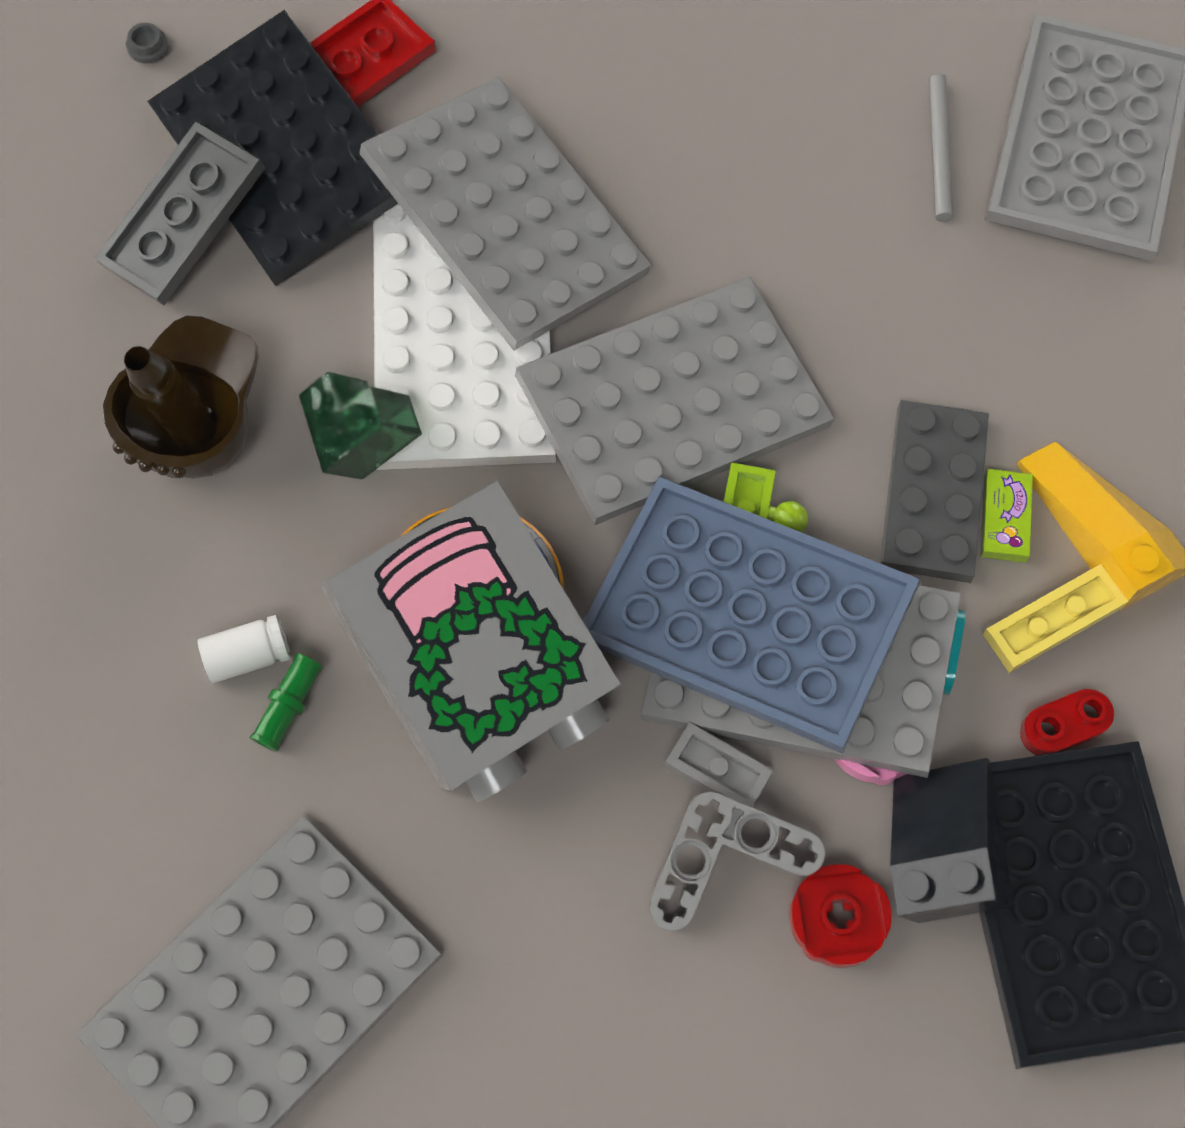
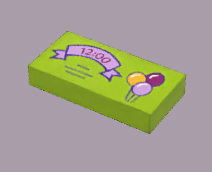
[980,469,1033,563]

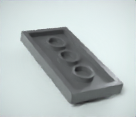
[94,122,266,306]
[880,400,989,583]

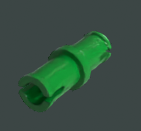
[250,653,323,752]

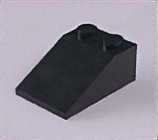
[890,758,1015,923]

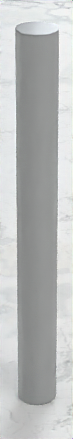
[929,74,953,222]

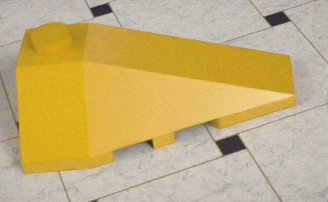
[1017,441,1185,611]

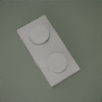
[664,722,773,807]

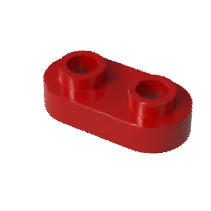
[1020,689,1114,756]

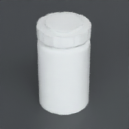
[197,615,290,684]

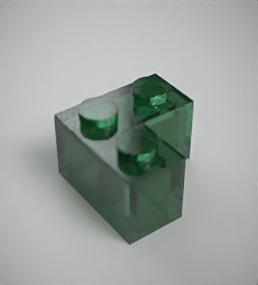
[299,371,422,480]

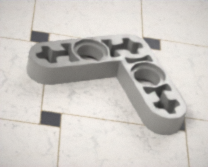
[649,792,825,931]

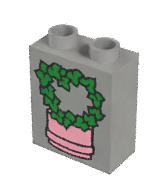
[321,480,621,802]

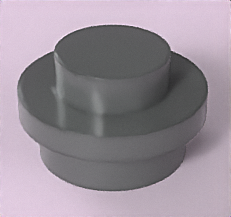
[126,23,168,63]

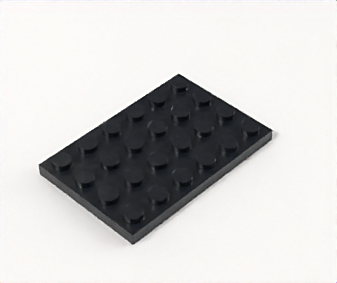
[147,10,398,286]
[979,741,1185,1070]

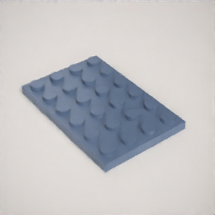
[583,477,920,754]

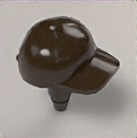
[103,315,259,479]

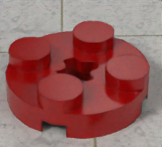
[789,864,892,968]

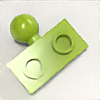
[724,462,809,533]

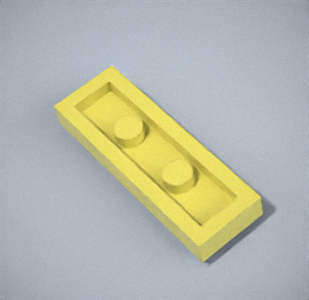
[983,564,1129,673]

